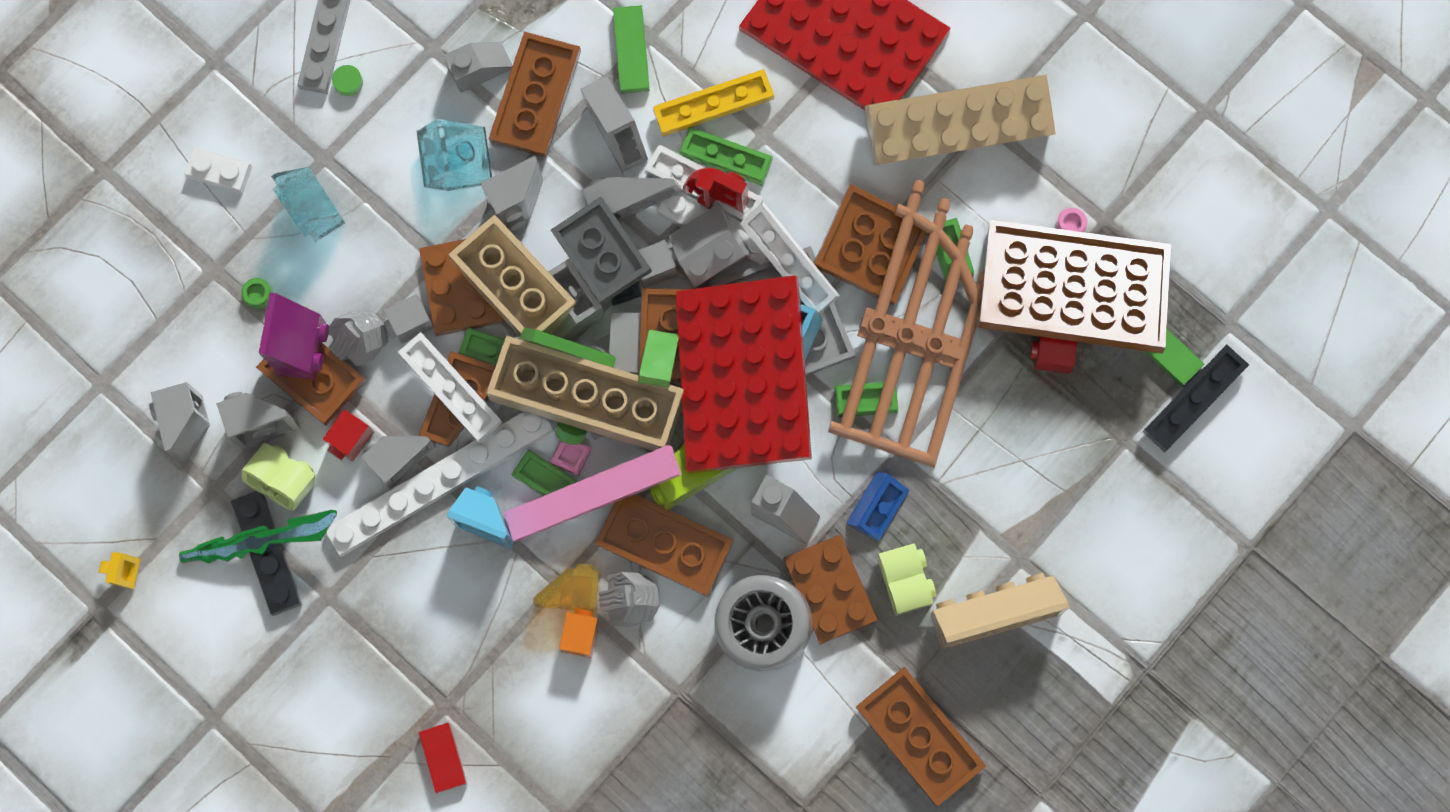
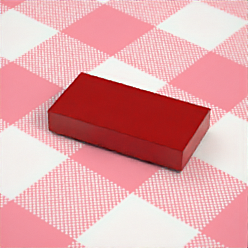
[418,722,467,794]

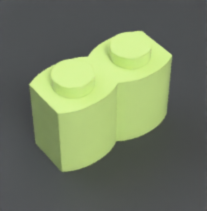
[242,443,315,511]
[877,543,936,616]

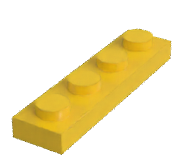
[653,69,774,137]

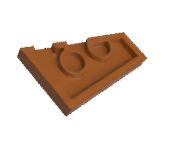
[419,351,496,447]

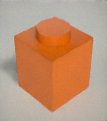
[559,609,600,658]

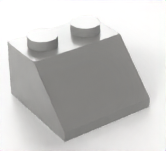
[480,156,543,231]
[669,203,751,288]
[216,392,300,450]

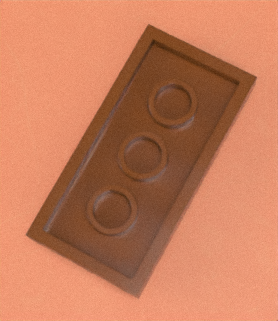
[488,31,581,158]
[595,494,734,597]
[855,667,986,807]

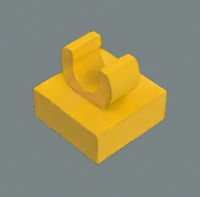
[98,552,141,589]

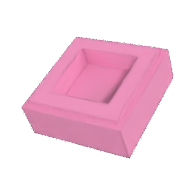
[550,441,592,477]

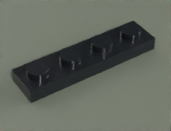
[1142,344,1249,453]
[231,491,303,616]

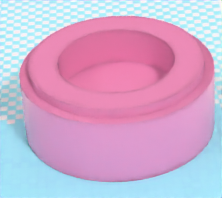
[1056,208,1088,233]

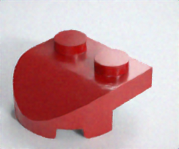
[683,168,748,213]

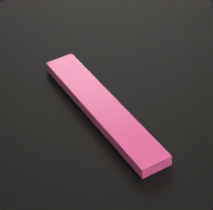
[504,445,681,542]

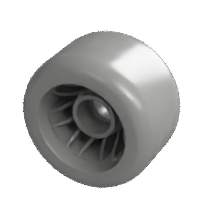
[714,575,812,671]

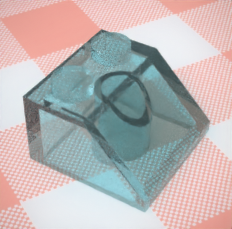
[416,119,492,191]

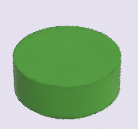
[332,65,363,96]
[241,278,273,310]
[555,422,587,445]

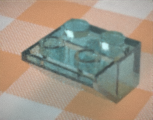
[271,167,345,242]

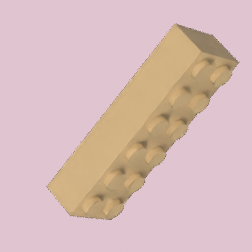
[865,74,1056,166]
[487,335,684,451]

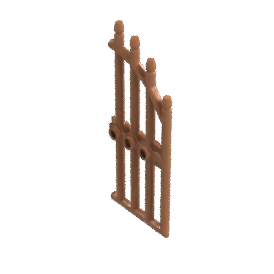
[828,180,984,468]

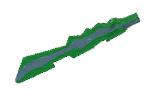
[179,510,337,564]

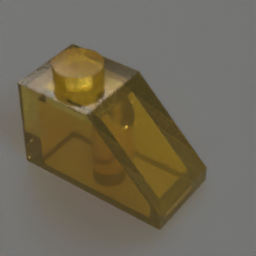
[533,564,601,612]

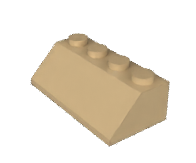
[448,215,576,344]
[931,573,1070,650]

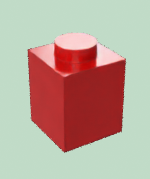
[1030,336,1077,374]
[323,409,374,461]

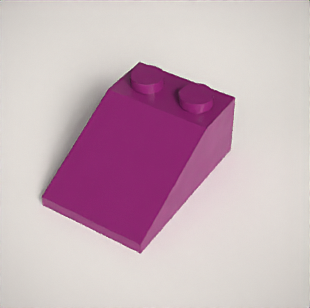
[259,292,329,380]

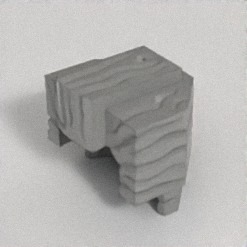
[329,311,388,366]
[598,572,660,627]

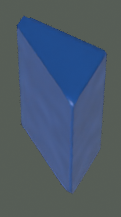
[847,472,909,542]

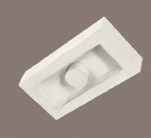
[184,147,252,194]

